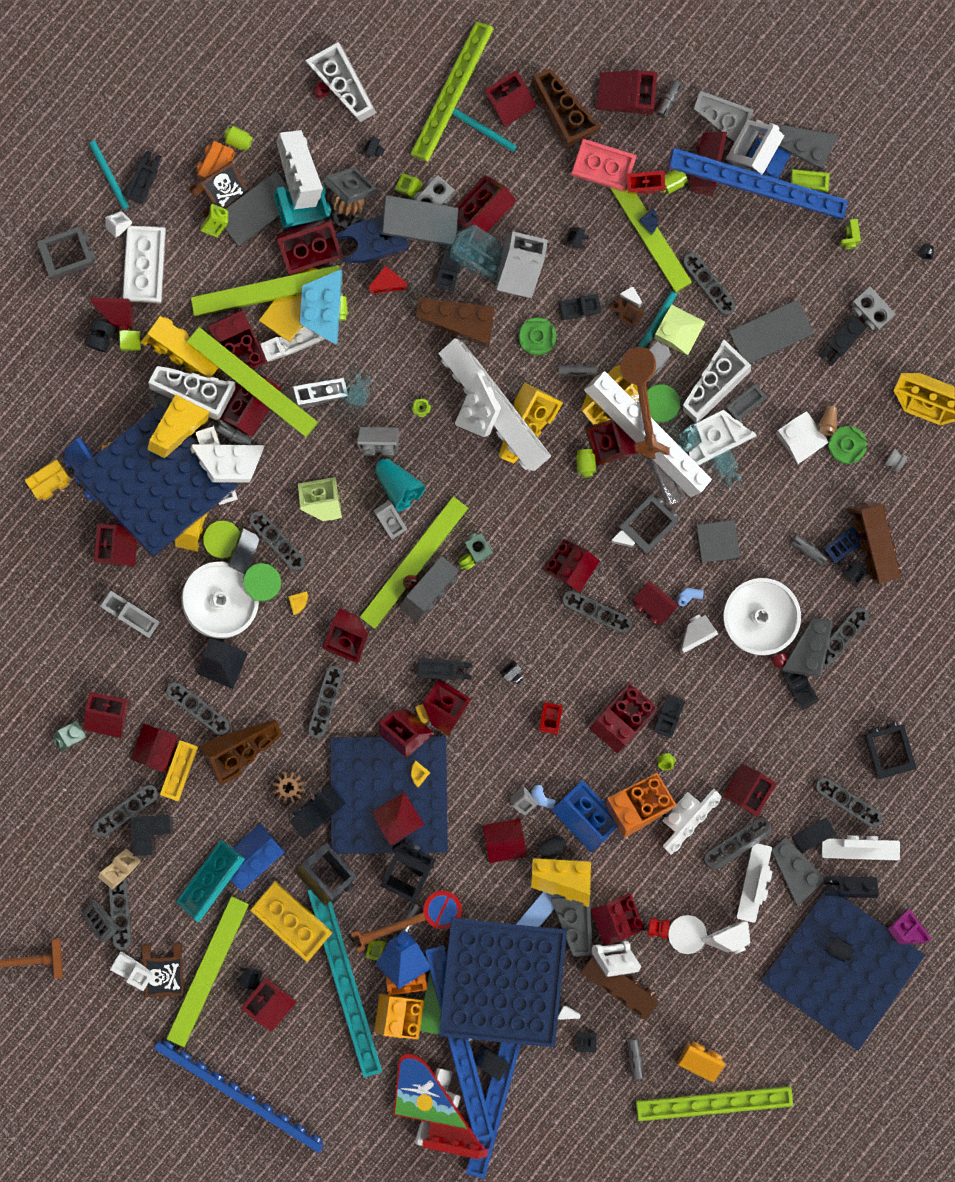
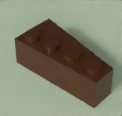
[531,68,602,149]
[416,297,494,348]
[847,501,901,584]
[580,954,659,1021]

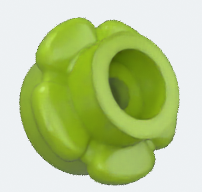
[412,398,431,417]
[458,553,475,570]
[657,753,676,770]

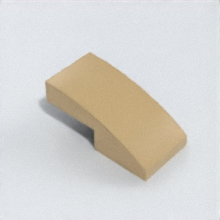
[98,848,141,889]

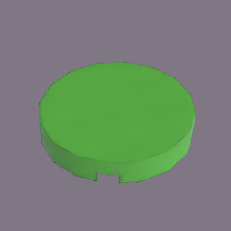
[519,317,557,356]
[647,384,680,423]
[828,426,867,464]
[242,563,281,602]

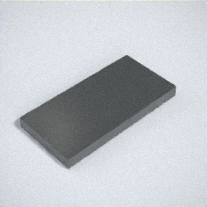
[225,171,289,247]
[381,195,458,246]
[729,300,814,364]

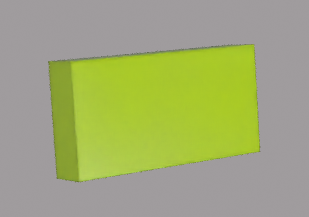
[790,169,830,193]

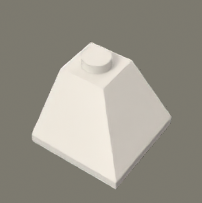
[776,412,829,464]
[679,614,718,655]
[701,921,750,954]

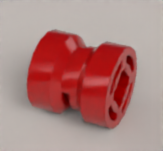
[647,917,670,939]

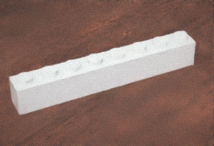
[439,338,551,471]
[584,371,712,497]

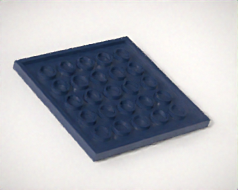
[74,404,238,558]
[331,736,448,854]
[762,892,925,1051]
[438,918,567,1048]

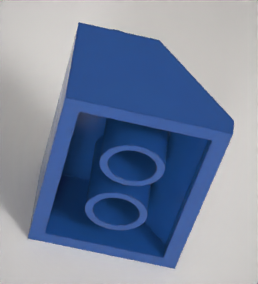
[63,437,98,502]
[552,780,617,852]
[230,823,286,891]

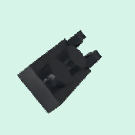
[125,150,162,205]
[820,315,867,366]
[417,658,472,680]
[823,876,879,898]

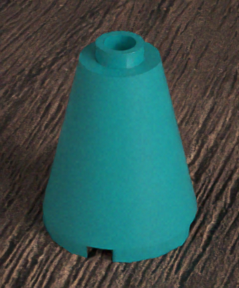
[375,459,426,512]

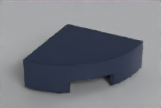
[639,208,658,235]

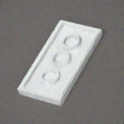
[123,226,166,303]

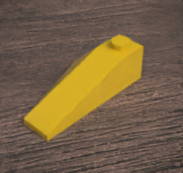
[498,382,563,463]

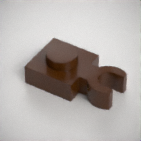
[609,296,645,329]

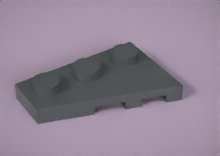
[782,618,833,677]
[771,837,824,906]
[551,897,592,956]

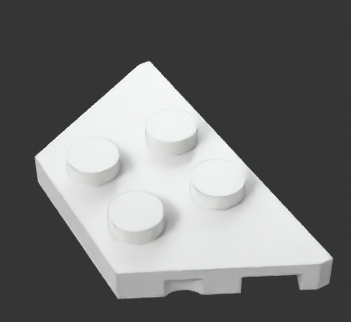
[455,371,501,437]
[689,410,756,466]
[190,445,264,482]

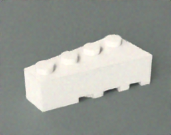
[305,42,376,122]
[276,130,323,209]
[683,340,751,423]
[148,366,235,421]

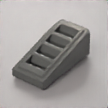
[81,900,120,942]

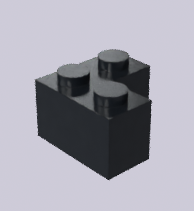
[289,786,346,839]
[131,814,174,856]

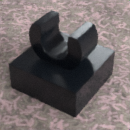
[361,136,386,158]
[563,227,589,249]
[842,562,868,588]
[499,660,523,684]
[236,967,262,990]
[576,1032,597,1053]

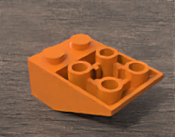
[605,773,677,838]

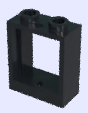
[864,722,917,779]
[294,842,357,906]
[380,842,436,903]

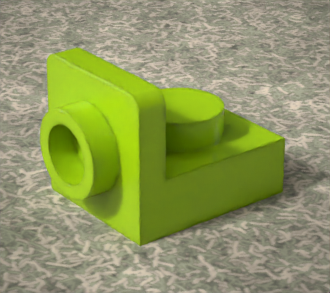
[200,204,228,238]
[839,219,861,249]

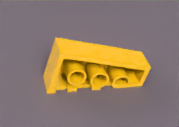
[140,316,218,378]

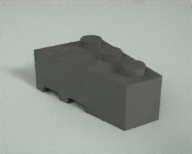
[400,556,460,623]

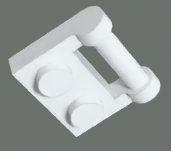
[592,941,641,977]

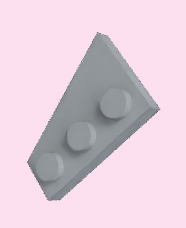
[694,91,754,142]

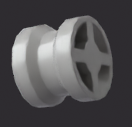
[885,449,908,473]

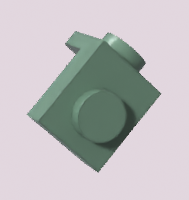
[52,721,86,752]

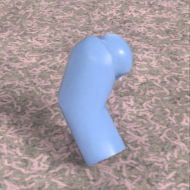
[676,588,704,606]
[531,785,556,809]

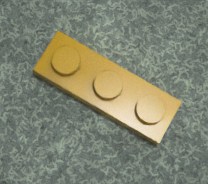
[160,740,198,801]

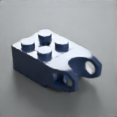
[336,216,409,265]

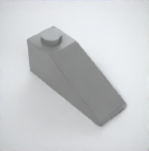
[284,378,348,409]

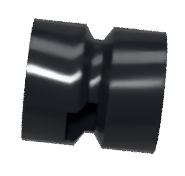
[84,319,116,353]

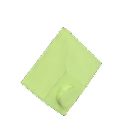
[654,305,705,356]
[298,477,342,521]

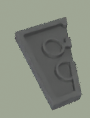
[778,125,840,170]

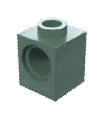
[465,533,493,564]

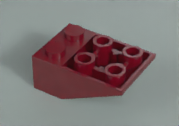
[596,70,658,115]
[208,309,267,369]
[589,683,658,754]

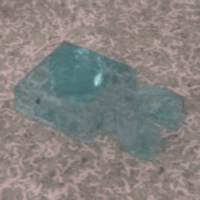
[346,372,371,409]
[675,425,702,453]
[712,450,742,486]

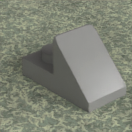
[373,500,407,539]

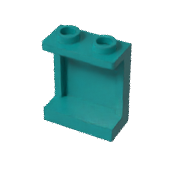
[273,185,331,230]

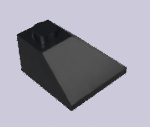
[198,638,248,689]

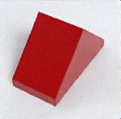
[626,170,666,195]
[369,266,408,294]
[539,702,563,735]

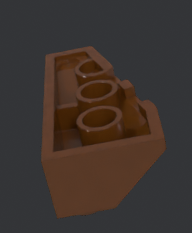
[200,719,282,786]

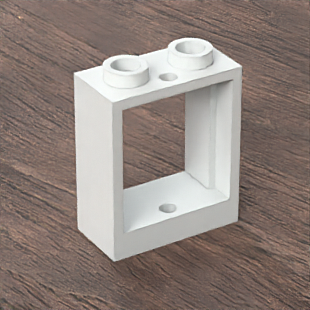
[726,120,784,175]

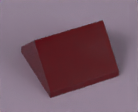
[483,818,527,863]

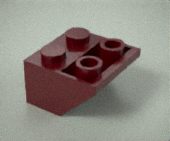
[484,70,536,127]
[94,523,138,567]
[543,539,600,593]
[84,692,130,738]
[378,709,434,758]
[722,764,777,817]
[591,893,645,946]
[241,976,297,1032]

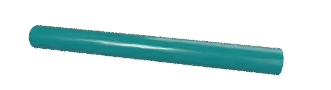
[452,108,517,152]
[89,141,129,210]
[638,291,677,348]

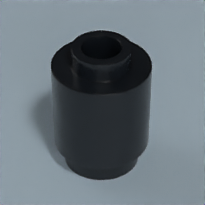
[537,835,567,859]
[824,937,855,963]

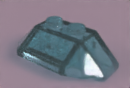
[450,224,502,283]

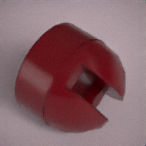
[313,82,329,99]
[403,575,419,590]
[771,653,787,668]

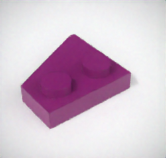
[888,909,932,945]

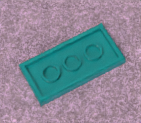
[175,840,245,922]

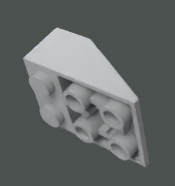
[496,231,548,298]
[357,427,399,456]

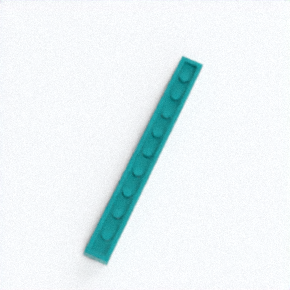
[307,884,383,1078]

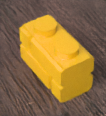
[25,459,72,501]

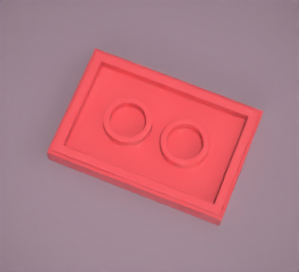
[571,139,637,192]

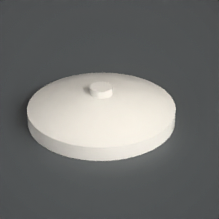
[181,562,259,639]
[723,578,801,655]

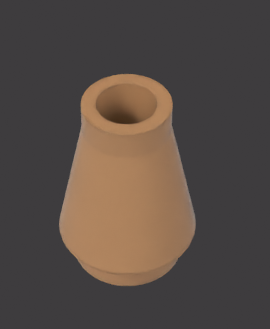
[818,406,837,436]

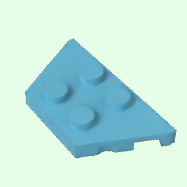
[300,270,343,345]

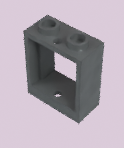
[37,226,96,281]
[619,494,679,555]

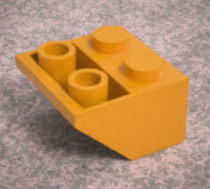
[374,994,424,1039]
[677,1041,726,1083]

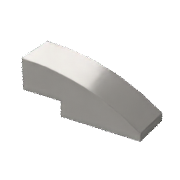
[99,589,160,638]

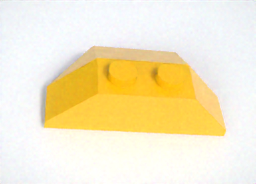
[581,364,639,424]
[894,373,955,425]

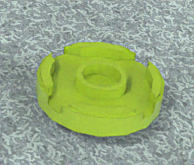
[204,521,240,559]

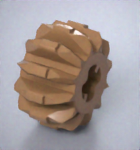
[332,193,365,216]
[273,771,305,804]

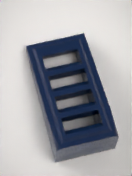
[822,527,861,564]

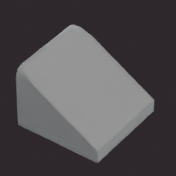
[510,787,538,815]

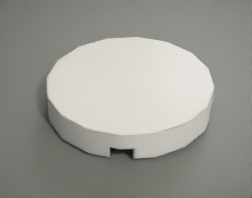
[668,915,707,954]

